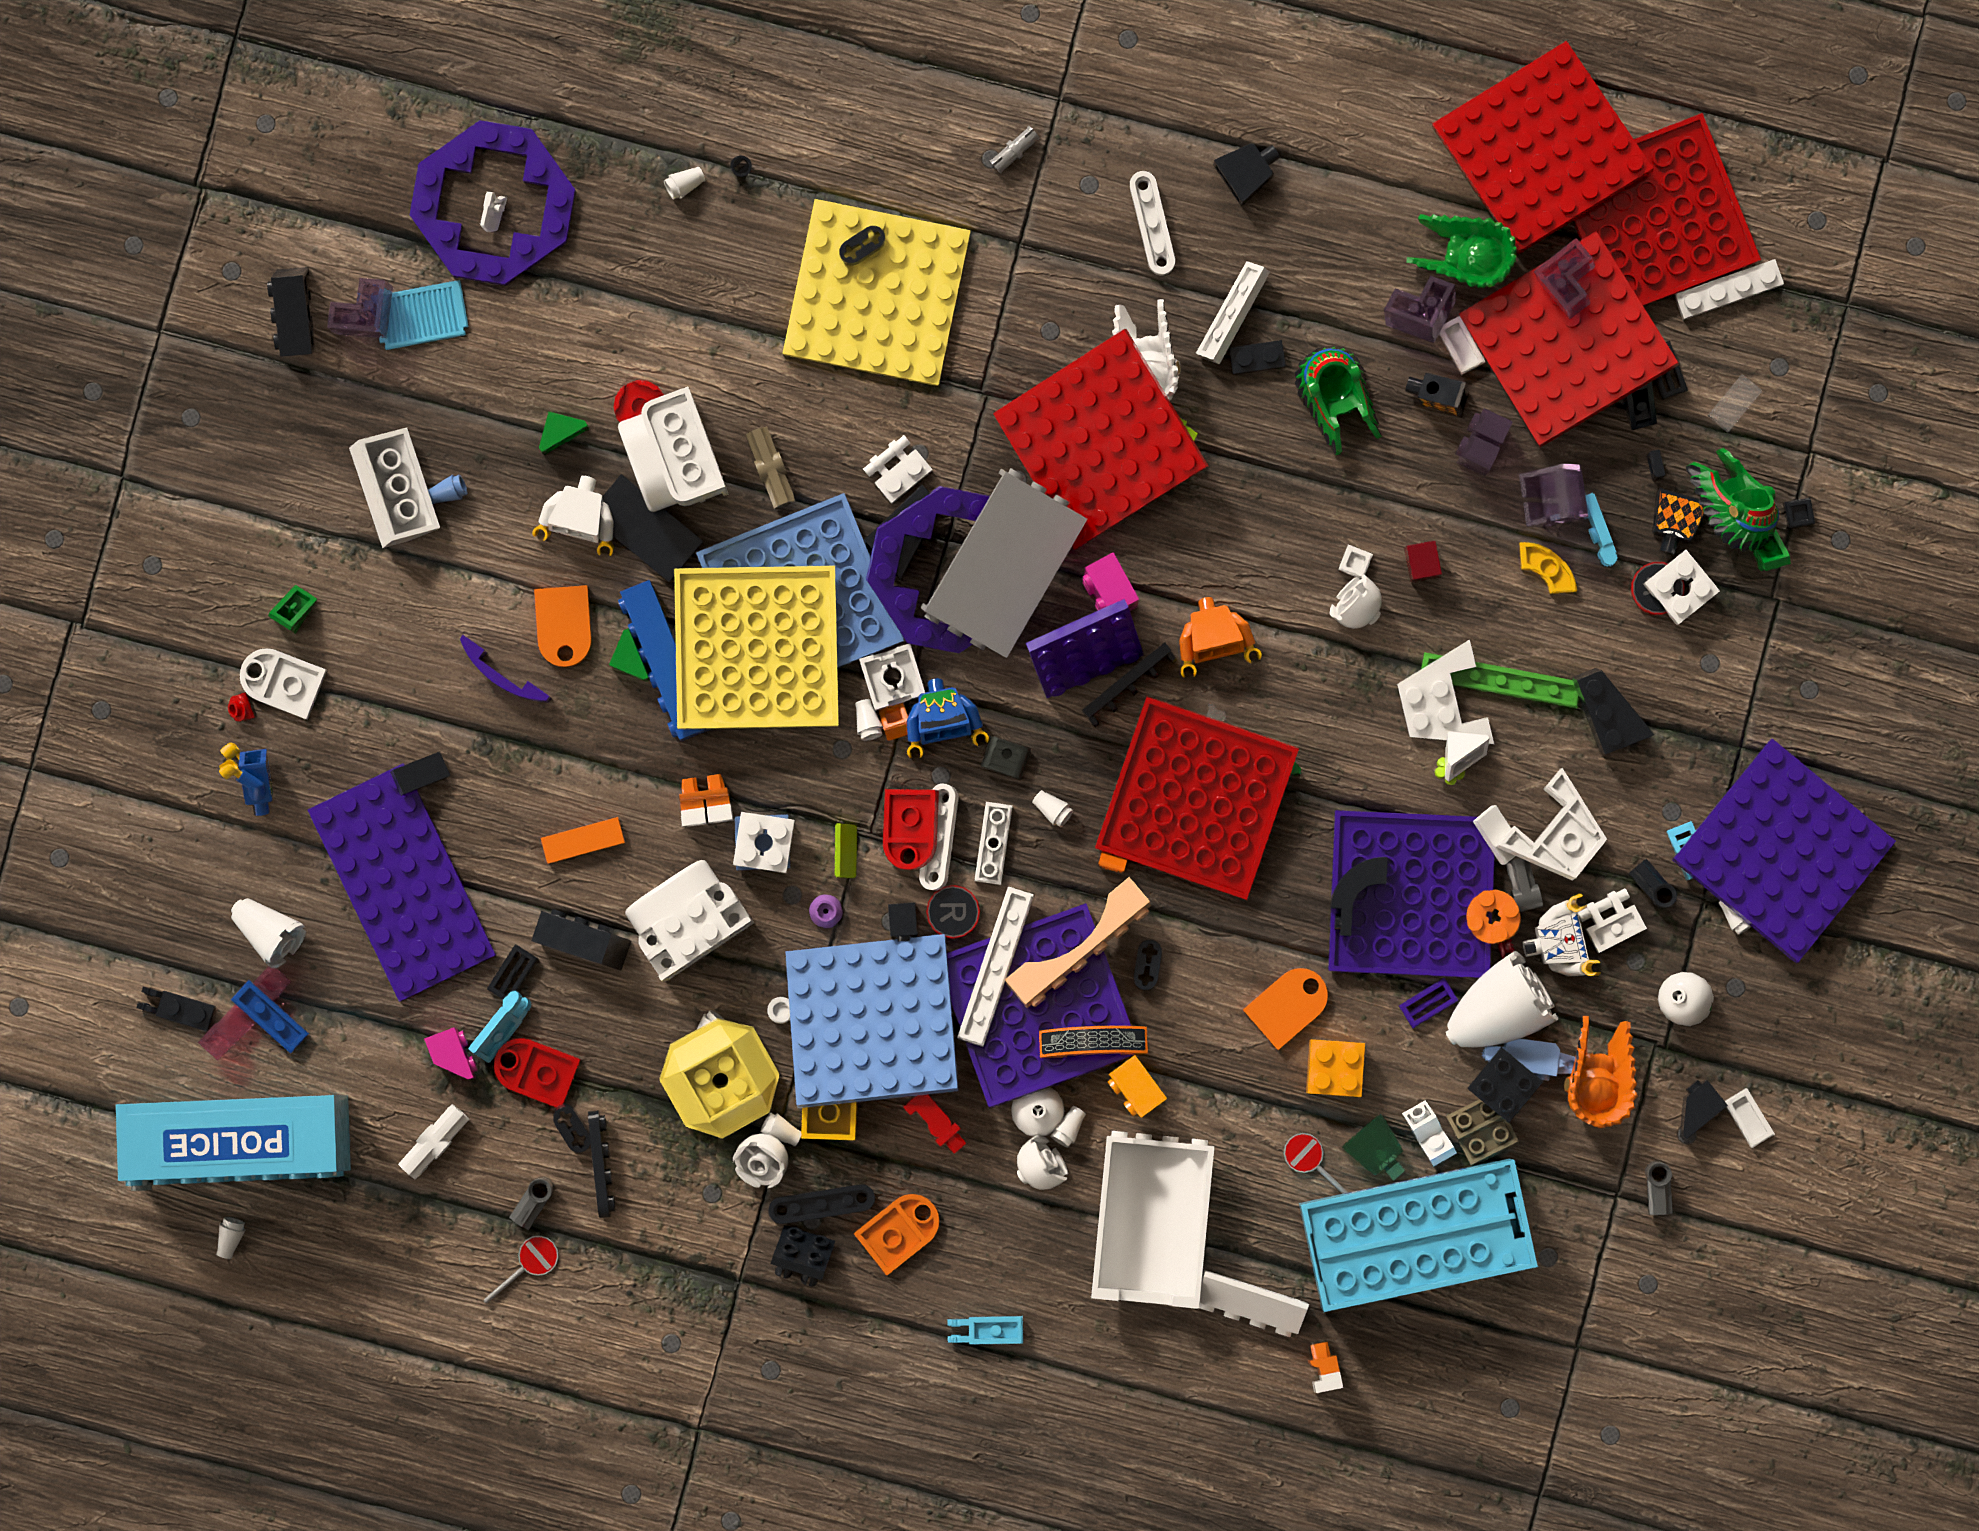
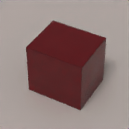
[1404,540,1442,583]

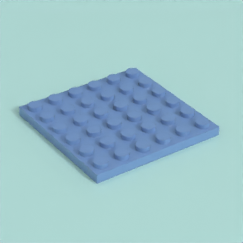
[696,493,904,668]
[785,934,959,1108]

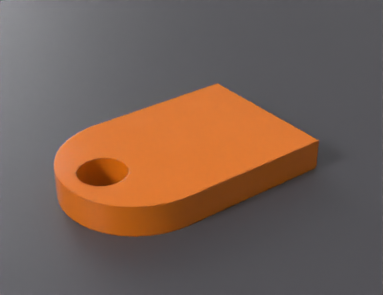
[534,585,592,667]
[1243,968,1328,1050]
[853,1194,939,1275]

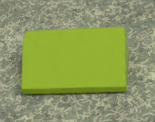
[835,823,857,878]

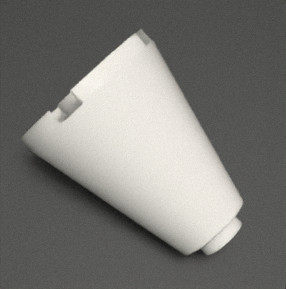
[231,898,306,968]

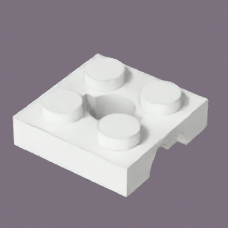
[1643,550,1720,625]
[859,644,925,711]
[733,812,795,873]

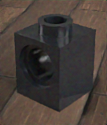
[888,902,918,942]

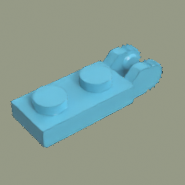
[1579,493,1617,567]
[468,991,532,1063]
[947,1316,1023,1344]

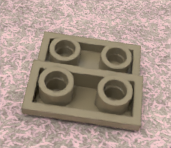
[1446,1099,1519,1167]

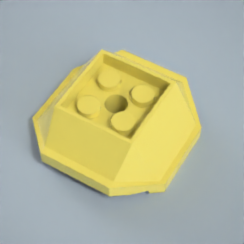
[660,1018,780,1139]

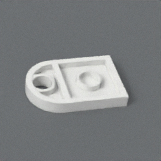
[240,649,327,720]

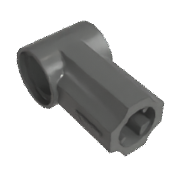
[1506,858,1543,912]
[1645,1161,1673,1215]
[509,1177,554,1230]

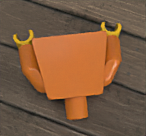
[1179,597,1262,678]

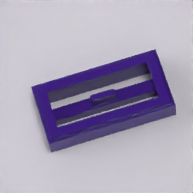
[1398,978,1458,1029]

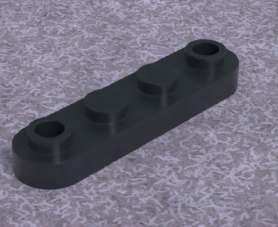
[588,1110,615,1218]
[768,1184,875,1224]

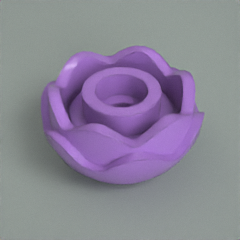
[809,895,843,928]

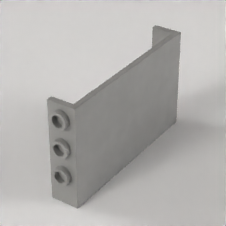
[921,468,1087,658]

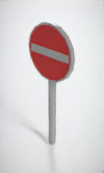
[1283,1133,1348,1194]
[484,1236,558,1303]

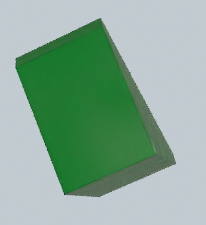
[539,412,590,455]
[268,585,317,634]
[609,628,650,682]

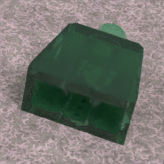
[1341,1114,1405,1180]

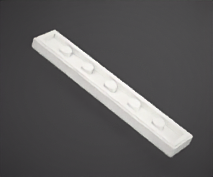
[957,887,1034,1047]

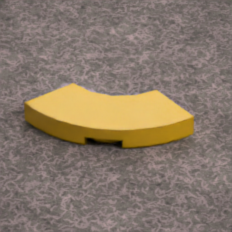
[1519,542,1577,594]

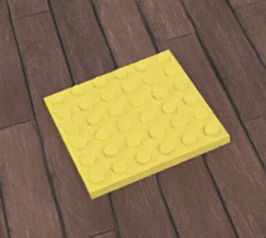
[782,199,971,387]
[674,566,838,730]

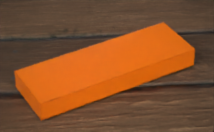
[541,817,625,864]

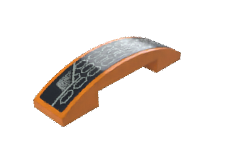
[1039,1026,1148,1058]

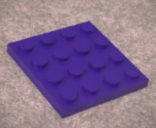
[1026,599,1144,698]

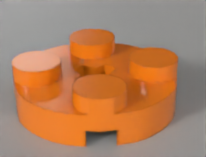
[1466,890,1521,944]

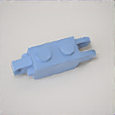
[1482,1039,1575,1081]

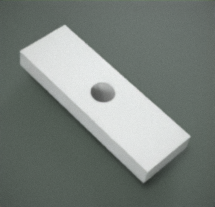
[975,802,1012,885]

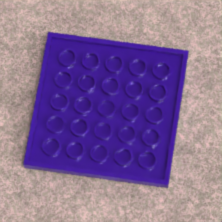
[1672,738,1896,963]
[1328,810,1494,978]
[947,903,1140,1109]

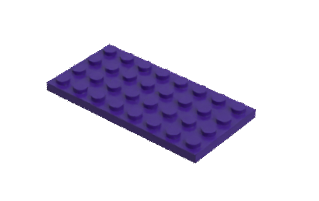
[308,763,496,1002]

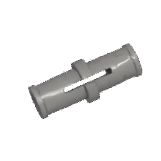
[990,126,1040,174]

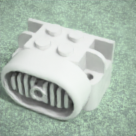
[618,387,728,512]
[625,860,754,982]

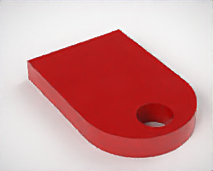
[883,789,939,870]
[494,1038,581,1107]

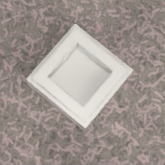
[1338,545,1373,579]

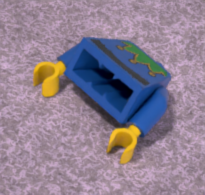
[907,678,989,758]
[219,743,273,816]

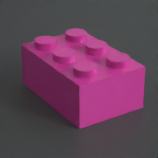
[1082,552,1139,611]

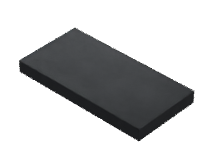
[602,474,703,583]

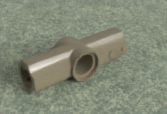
[746,426,795,509]

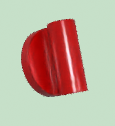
[228,692,255,722]

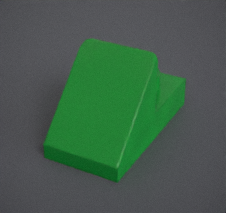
[1753,529,1791,571]

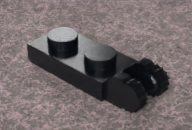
[136,986,216,1031]

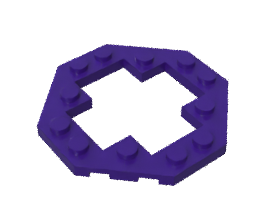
[410,120,576,286]
[866,486,990,653]

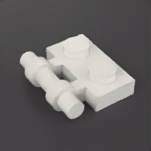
[863,435,933,504]
[1578,888,1647,953]

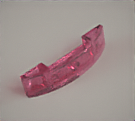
[198,966,291,1061]

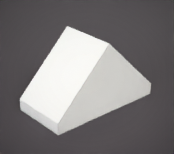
[1445,732,1490,782]

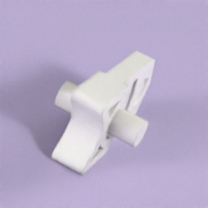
[480,192,507,232]

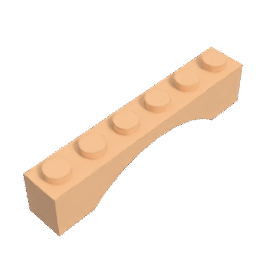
[1005,877,1151,1008]

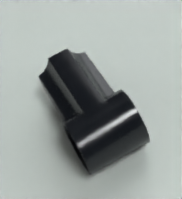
[1628,858,1677,909]

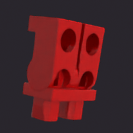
[903,1094,966,1154]

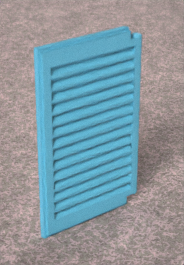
[372,280,469,350]

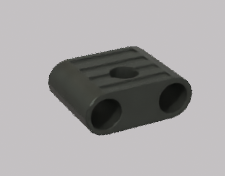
[981,736,1031,780]

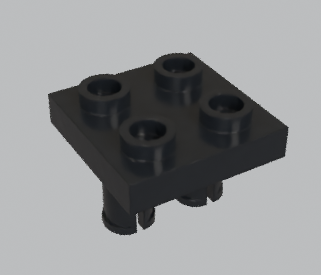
[1467,1047,1543,1123]
[771,1225,835,1287]

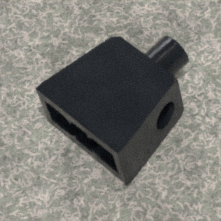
[1213,143,1280,206]

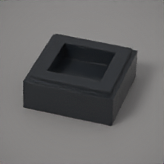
[1646,449,1665,480]
[1783,498,1815,529]

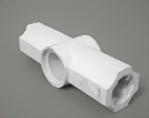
[398,1104,470,1180]

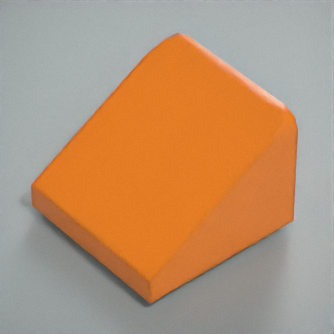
[878,702,908,741]
[1098,851,1128,874]

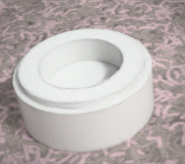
[767,997,790,1024]

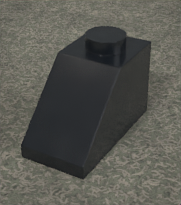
[1622,381,1657,430]
[1680,1080,1728,1139]

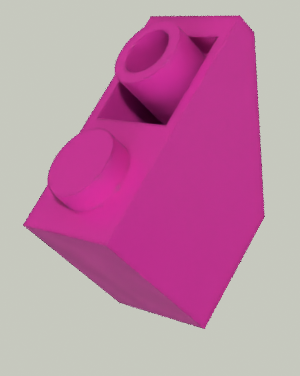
[424,1027,478,1080]

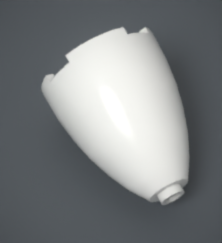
[1446,951,1558,1048]

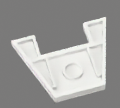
[1397,640,1494,744]
[1496,768,1607,880]

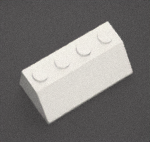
[349,428,440,548]
[1199,1270,1309,1337]

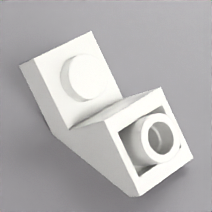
[1402,1100,1457,1166]

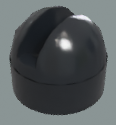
[730,155,752,177]

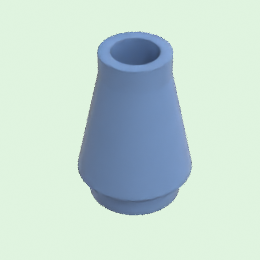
[428,474,467,504]

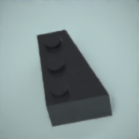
[267,267,315,357]
[864,485,938,581]
[1571,668,1654,755]
[531,909,631,971]

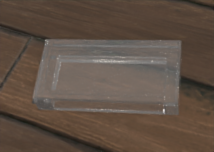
[1707,374,1763,432]

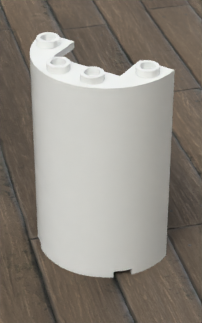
[1091,1131,1214,1309]

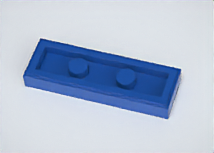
[231,980,309,1053]

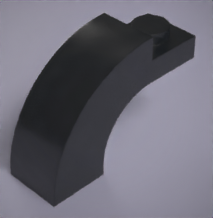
[1329,857,1388,937]

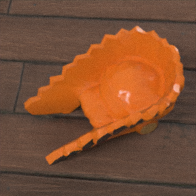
[1564,1016,1638,1128]

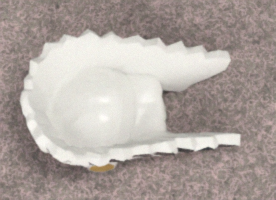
[1112,300,1181,401]

